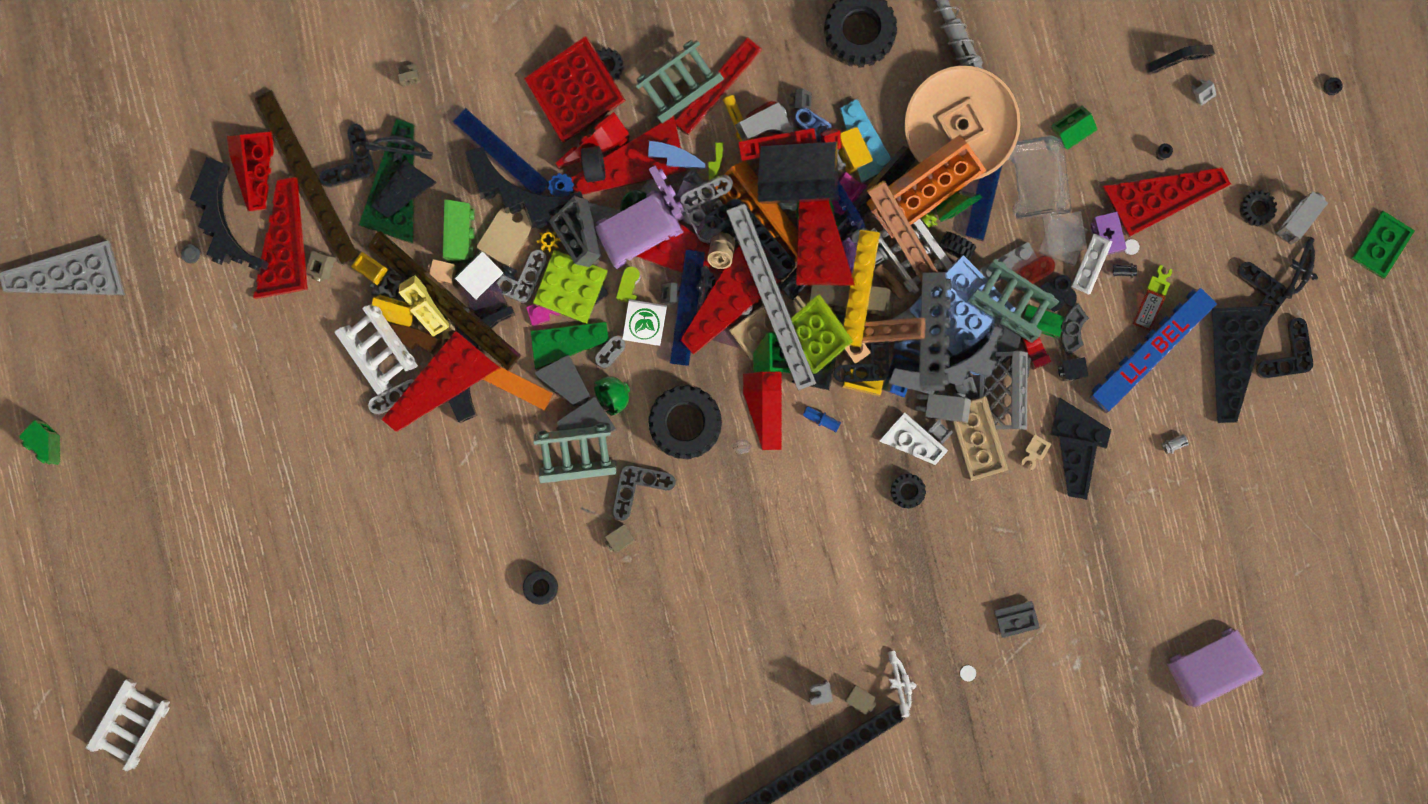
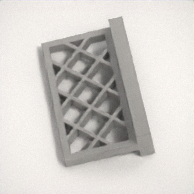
[980,351,1028,430]

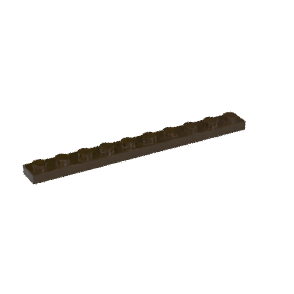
[255,90,359,265]
[367,231,521,371]

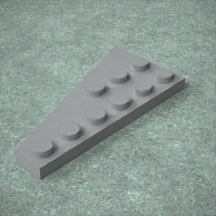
[0,240,125,295]

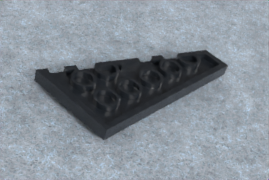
[1212,305,1271,424]

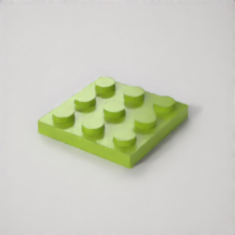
[533,250,608,324]
[791,295,854,374]

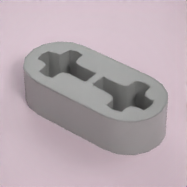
[595,336,626,368]

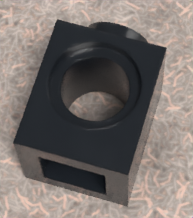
[1058,357,1089,381]

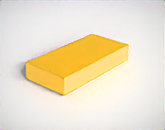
[351,252,388,285]

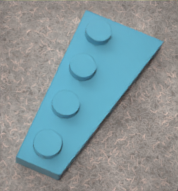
[840,99,891,183]

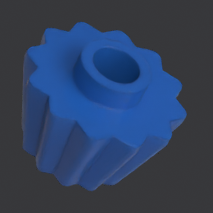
[548,173,574,197]

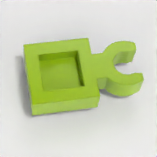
[1145,265,1172,301]

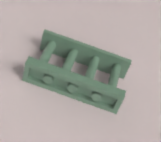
[634,40,724,123]
[968,259,1059,343]
[533,424,616,483]

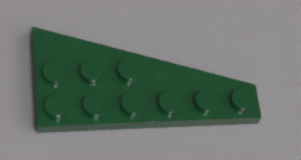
[359,118,415,244]

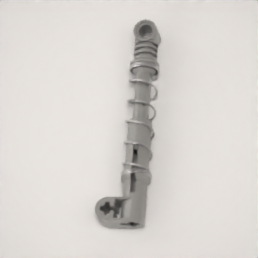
[933,0,983,69]

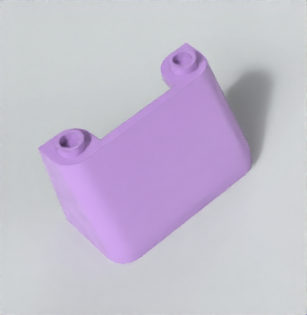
[595,190,684,269]
[1167,628,1263,707]

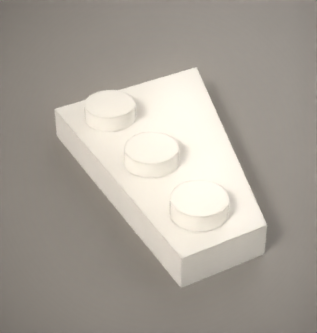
[880,412,948,465]

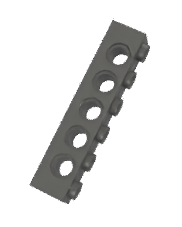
[919,272,951,391]

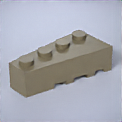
[810,285,895,317]

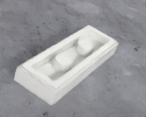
[1071,234,1113,294]

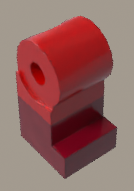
[1021,337,1052,370]

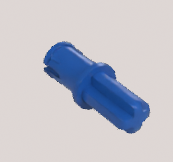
[803,406,841,433]

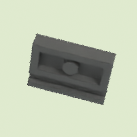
[994,601,1040,638]

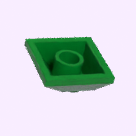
[936,191,982,222]
[753,333,791,374]

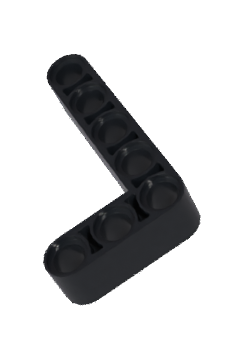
[697,199,796,280]

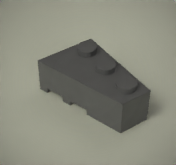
[549,196,602,267]

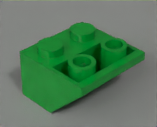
[19,420,60,465]

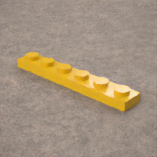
[844,230,880,347]

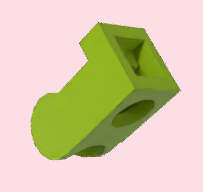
[616,266,640,303]

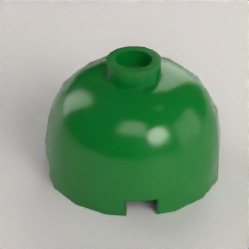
[594,376,630,416]

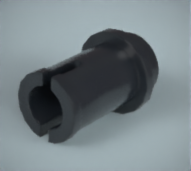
[1156,143,1173,160]
[1113,263,1137,278]

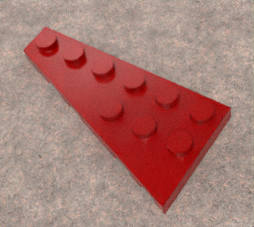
[381,331,500,432]

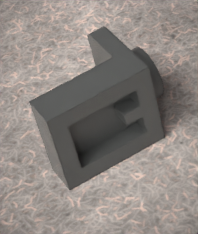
[954,373,978,400]

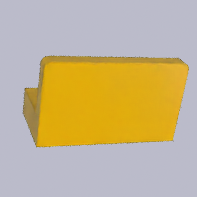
[838,127,873,174]
[372,295,414,327]
[843,369,884,396]

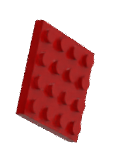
[524,36,626,143]

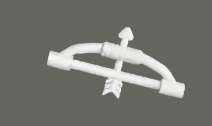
[888,651,917,718]

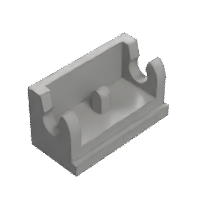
[809,680,833,705]

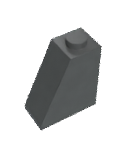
[535,355,591,407]
[556,397,617,432]

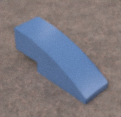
[648,141,705,169]

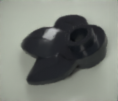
[696,266,716,304]
[1040,275,1077,312]

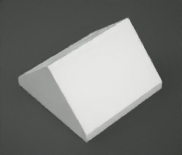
[454,251,503,299]

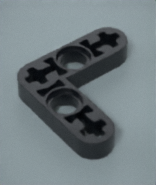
[1145,45,1215,75]
[320,124,375,188]
[1237,262,1287,327]
[1256,318,1313,379]
[833,341,890,382]

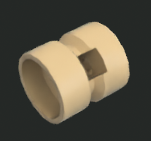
[708,232,735,269]

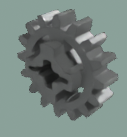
[370,268,406,302]

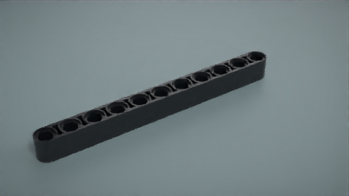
[735,704,906,804]

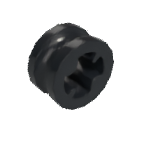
[1323,77,1343,96]
[501,264,518,280]

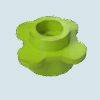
[921,211,938,228]

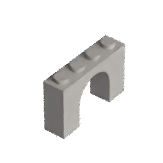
[735,102,795,141]

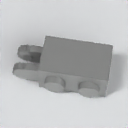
[915,391,971,423]

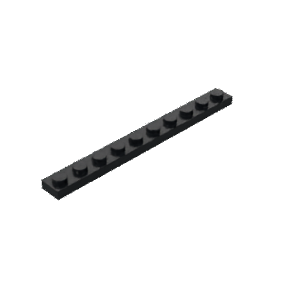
[779,145,917,300]

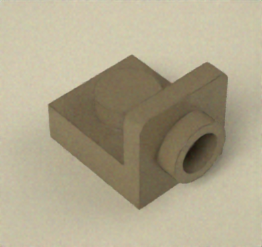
[398,64,421,87]

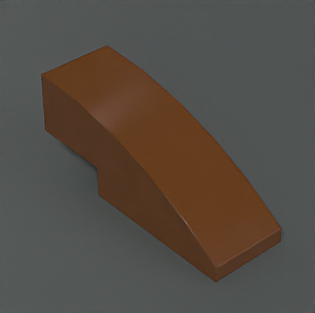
[389,324,441,354]

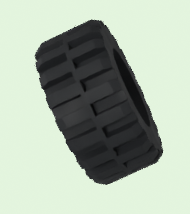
[824,0,897,68]
[648,385,722,460]

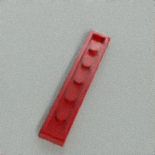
[675,37,762,135]

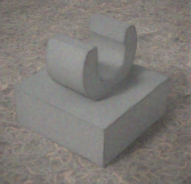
[1192,79,1216,106]

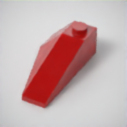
[555,112,630,169]
[227,131,274,211]
[743,372,782,450]

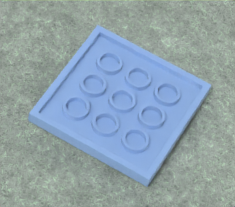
[908,255,1016,355]

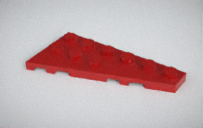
[571,115,686,195]
[1102,168,1231,237]
[253,177,308,299]
[797,201,855,285]
[635,222,724,282]
[681,244,781,355]

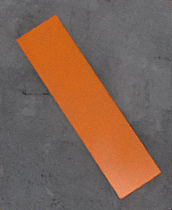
[483,366,553,411]

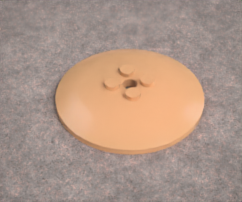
[905,66,1021,180]

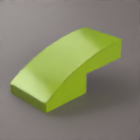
[708,143,723,184]

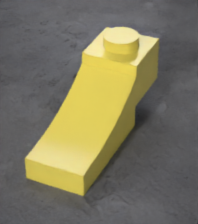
[399,275,449,336]

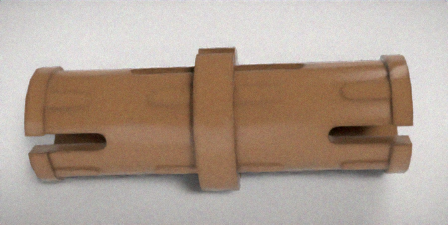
[874,263,908,299]

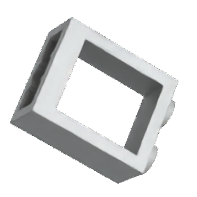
[1276,191,1328,245]

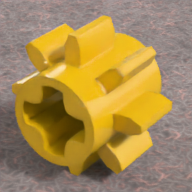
[537,229,561,253]

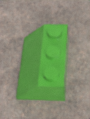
[443,200,475,263]

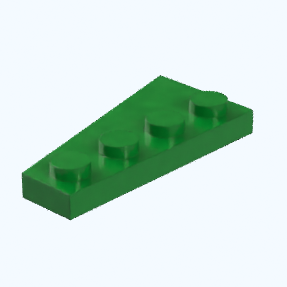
[531,322,609,370]

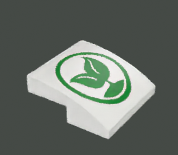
[622,299,667,346]

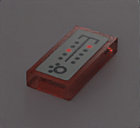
[1132,288,1166,331]

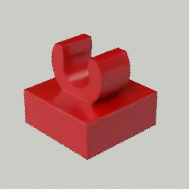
[820,129,842,150]

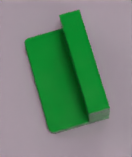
[1051,105,1098,150]
[1023,305,1064,339]

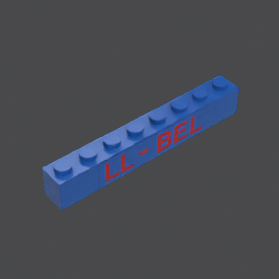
[1090,288,1217,413]

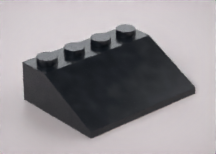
[758,142,839,204]

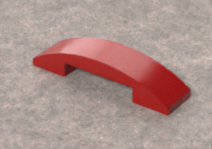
[738,128,817,161]

